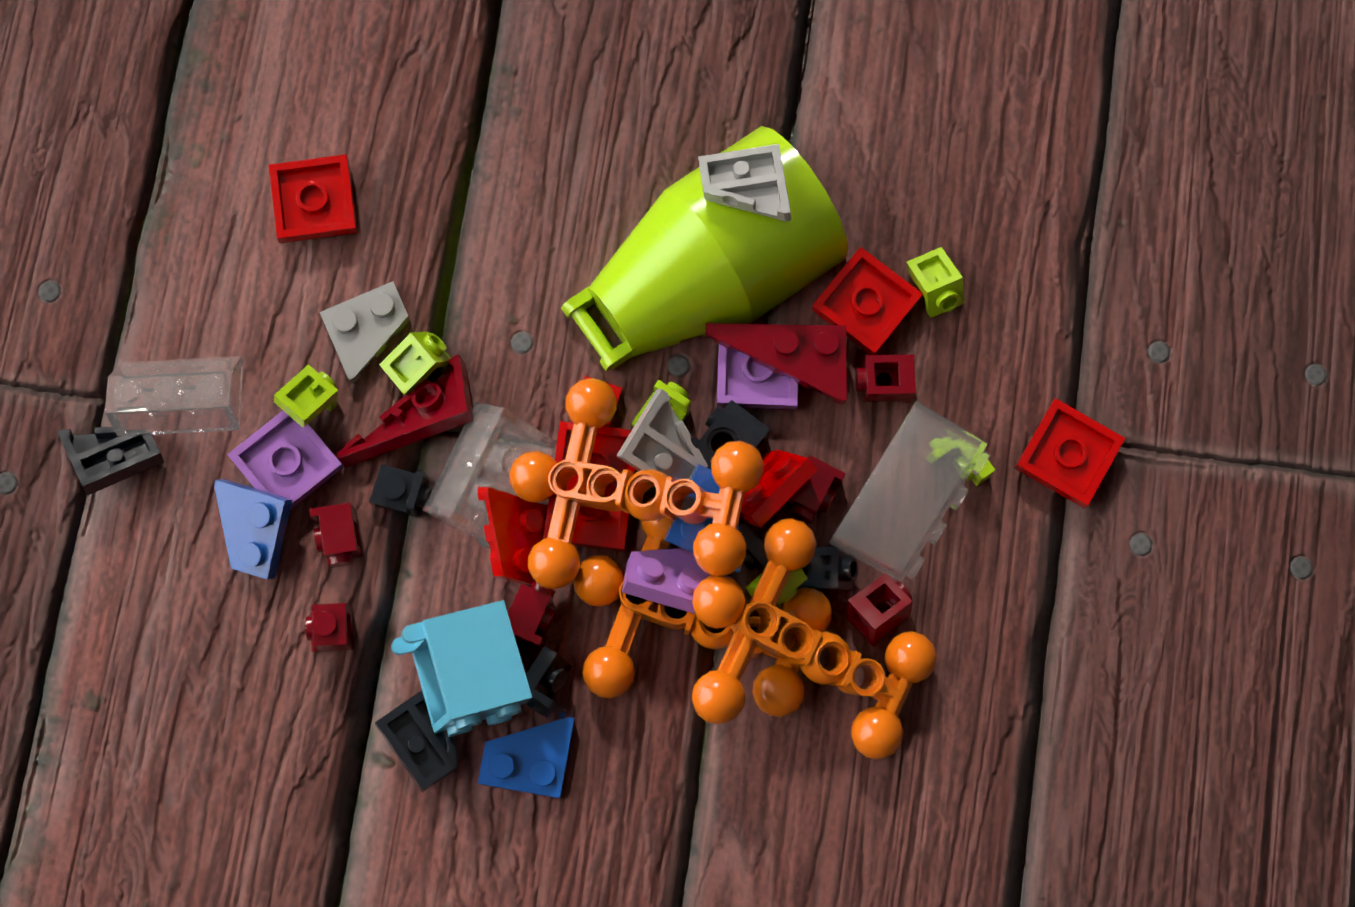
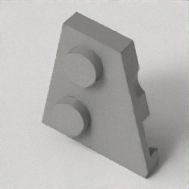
[698,144,791,221]
[320,281,410,384]
[616,389,708,480]

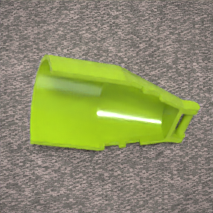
[561,126,848,372]

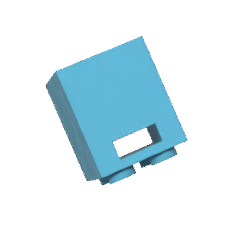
[391,600,532,737]

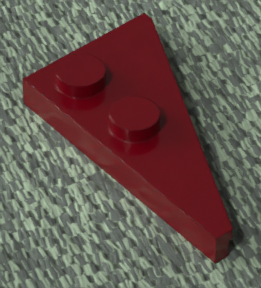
[705,323,847,404]
[337,354,474,468]

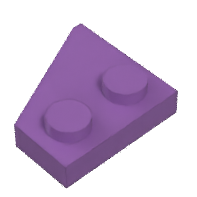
[622,548,710,614]

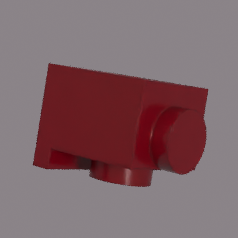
[855,354,916,403]
[785,455,846,523]
[309,502,363,568]
[847,573,913,647]
[508,582,557,650]
[305,603,354,652]

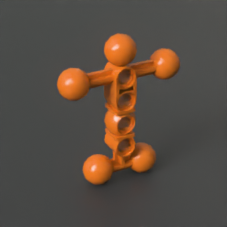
[509,378,764,589]
[573,496,832,717]
[692,518,937,760]

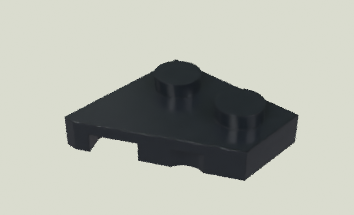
[57,425,164,496]
[375,690,458,793]

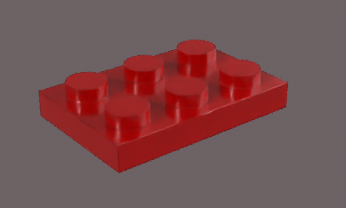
[543,421,635,552]

